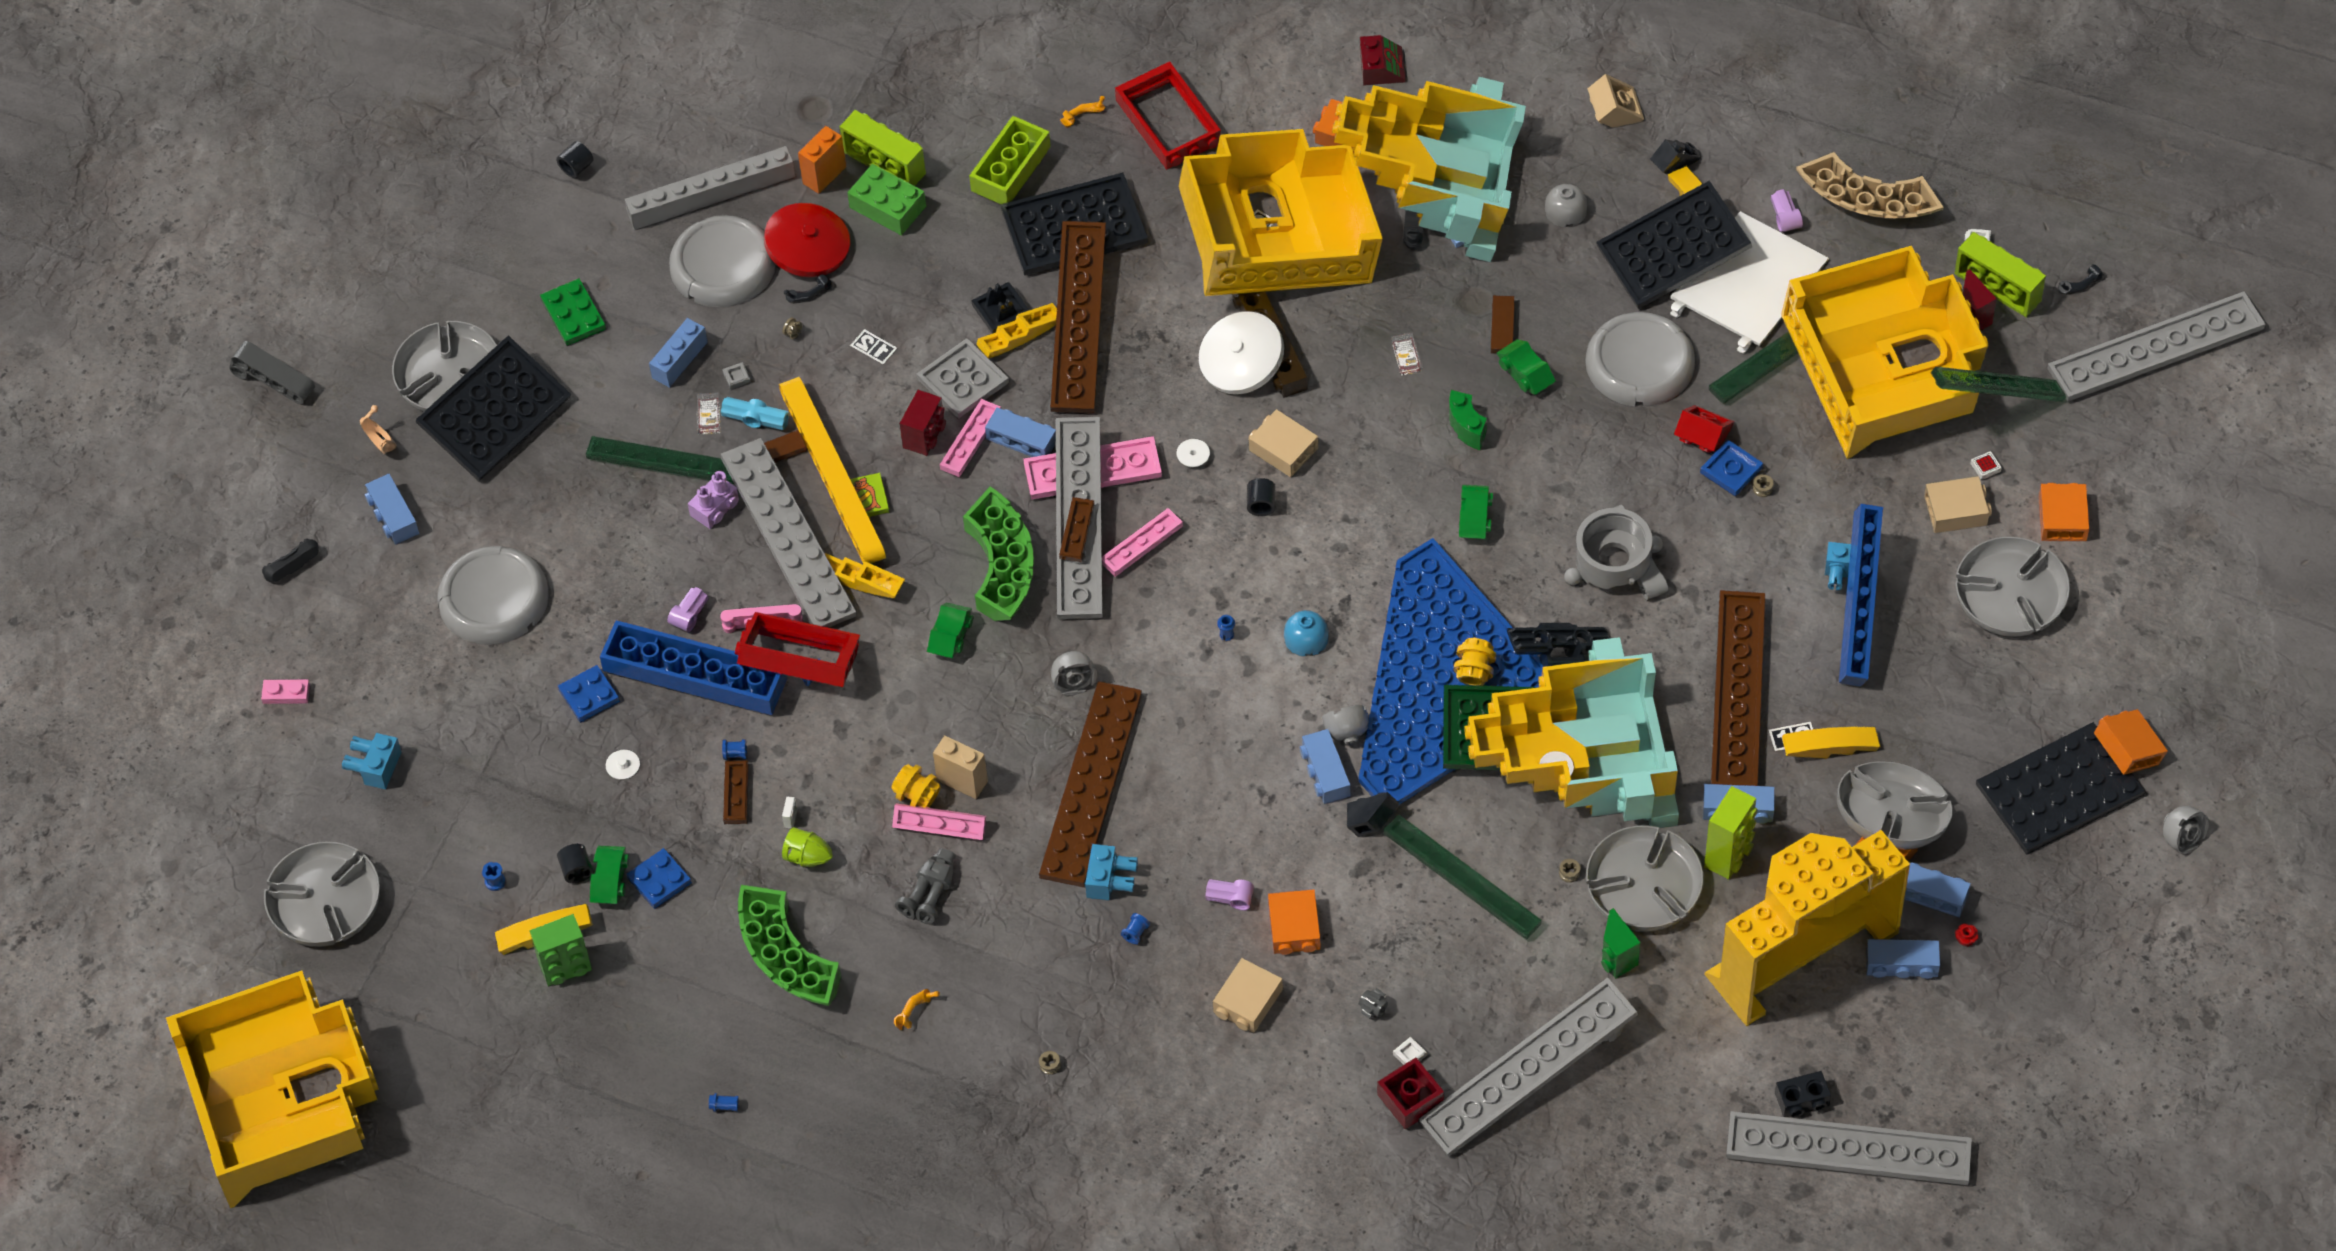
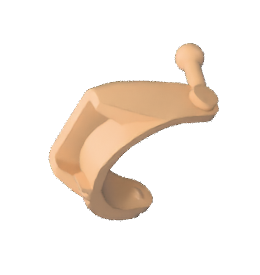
[360,405,397,454]

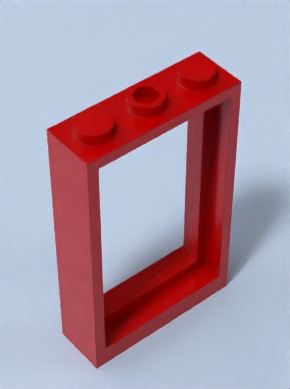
[1115,61,1221,170]
[735,612,860,687]

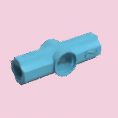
[721,397,789,430]

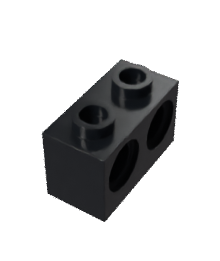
[1775,1071,1831,1117]

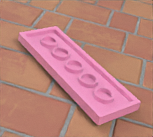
[1023,436,1162,500]

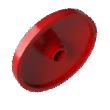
[764,203,850,277]

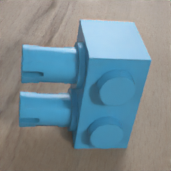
[1825,542,1851,590]
[342,733,402,790]
[1085,844,1138,900]

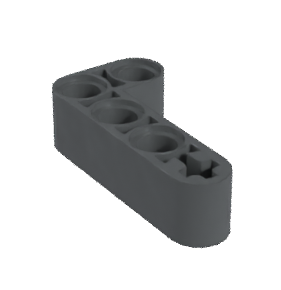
[229,341,315,404]

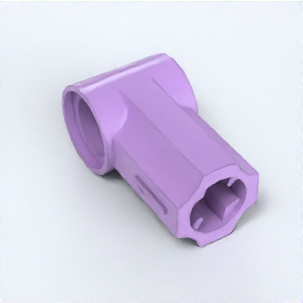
[1771,189,1803,232]
[668,587,708,632]
[1205,879,1254,910]

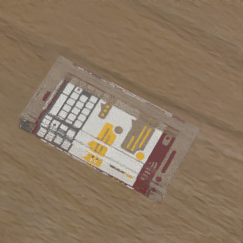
[1391,332,1422,376]
[697,392,720,434]

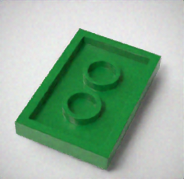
[540,278,606,346]

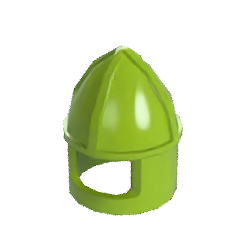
[782,827,833,868]

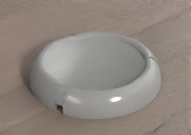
[669,215,776,307]
[1585,312,1695,407]
[392,321,497,412]
[1955,537,2070,637]
[437,546,549,645]
[1837,761,1952,850]
[1586,825,1703,931]
[264,842,380,947]

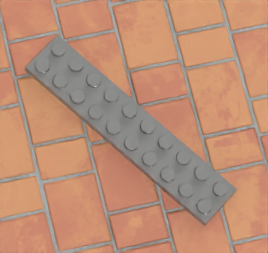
[2047,292,2265,402]
[1056,417,1102,619]
[721,438,856,628]
[1419,978,1638,1157]
[1726,1111,1972,1185]

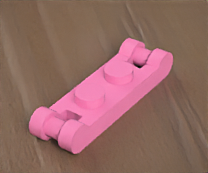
[720,604,803,633]

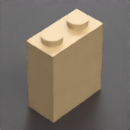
[1248,409,1318,477]
[1924,476,1992,533]
[933,735,988,799]
[1213,958,1283,1033]

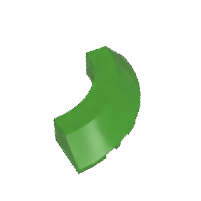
[963,486,1034,621]
[738,885,841,1006]

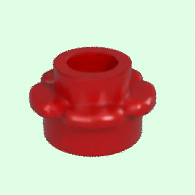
[1955,924,1978,946]

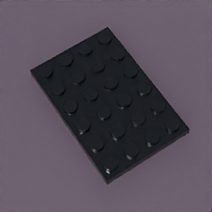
[1000,172,1148,276]
[1596,180,1752,309]
[415,335,571,482]
[1976,722,2145,855]

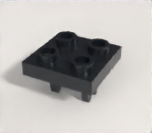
[971,282,1029,334]

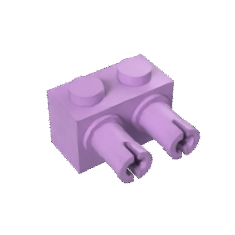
[688,471,739,529]

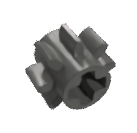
[1358,988,1388,1019]

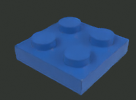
[1700,440,1763,496]
[558,665,620,723]
[626,848,692,909]

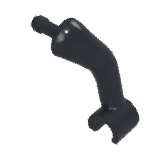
[2058,264,2103,293]
[784,275,832,302]

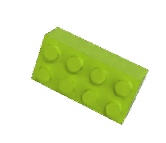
[839,110,926,186]
[969,116,1051,204]
[1954,232,2046,318]
[1704,786,1758,880]

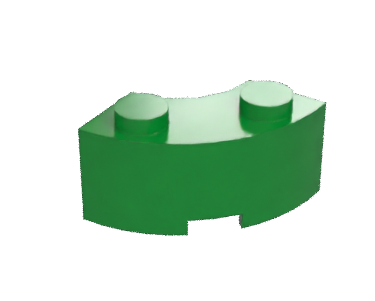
[1497,339,1556,395]
[1449,390,1487,450]
[1459,485,1493,539]
[927,602,974,658]
[590,845,629,904]

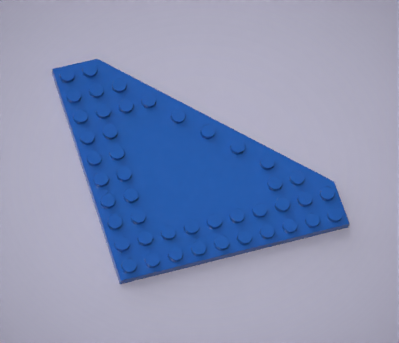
[1359,538,1543,805]

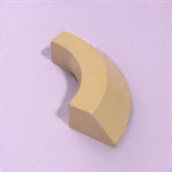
[1796,152,1943,218]

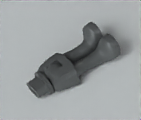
[895,848,956,924]

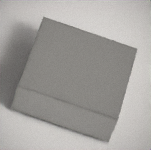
[722,362,751,390]

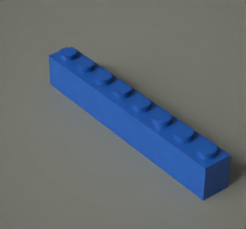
[1839,503,1883,687]

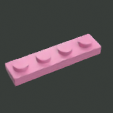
[940,399,1001,477]
[1102,508,1183,577]
[892,803,986,840]

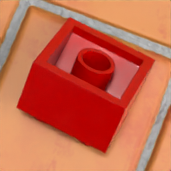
[1674,405,1735,453]

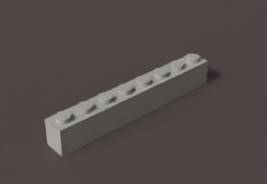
[625,146,795,230]

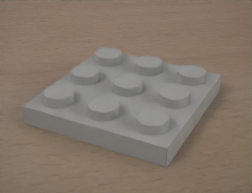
[916,338,1009,419]

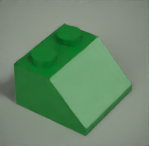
[1601,908,1640,979]

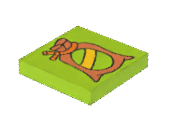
[850,473,889,517]

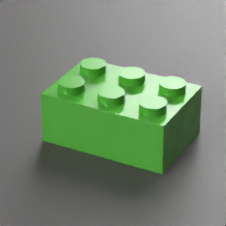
[847,164,926,236]
[529,914,592,987]

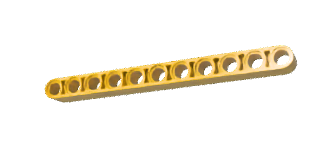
[779,377,886,564]

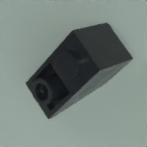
[1650,139,1701,174]
[1347,792,1399,837]

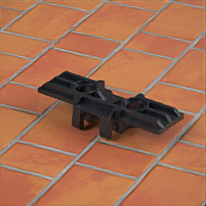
[1507,623,1610,667]

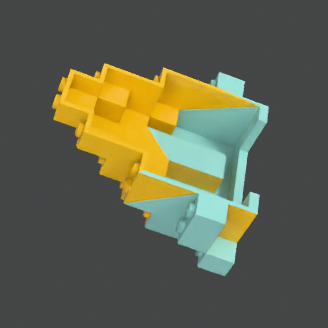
[1332,77,1526,262]
[1464,637,1679,828]

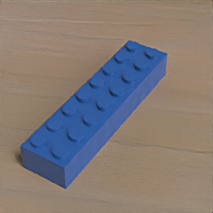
[600,620,788,715]

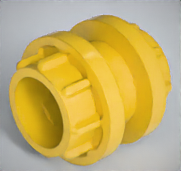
[1453,638,1497,686]
[891,764,941,808]

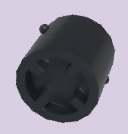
[556,141,594,178]
[1247,478,1275,516]
[557,843,593,883]

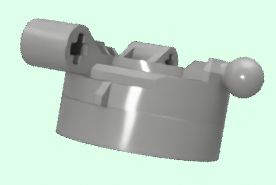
[1564,505,1668,600]

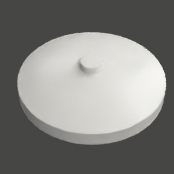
[1199,312,1284,394]

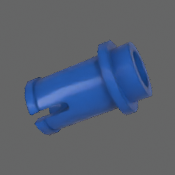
[1217,615,1235,641]
[709,1093,739,1112]

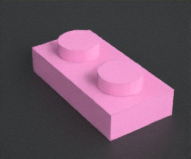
[261,679,310,704]

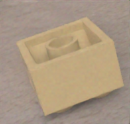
[1587,74,1644,128]

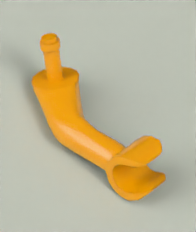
[1060,96,1105,127]
[894,989,940,1030]

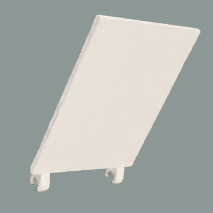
[1670,211,1829,354]

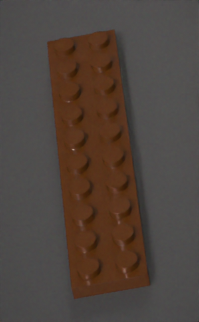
[1050,221,1106,413]
[1711,590,1765,786]
[1039,681,1142,888]

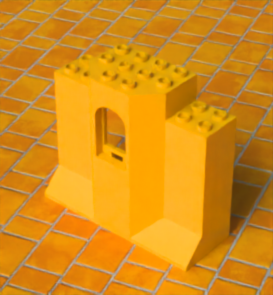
[1179,129,1383,296]
[1781,246,1988,459]
[1704,830,1910,1026]
[166,970,379,1208]

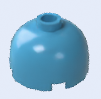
[1284,610,1329,656]

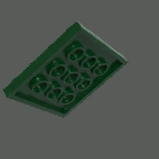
[1443,685,1535,770]

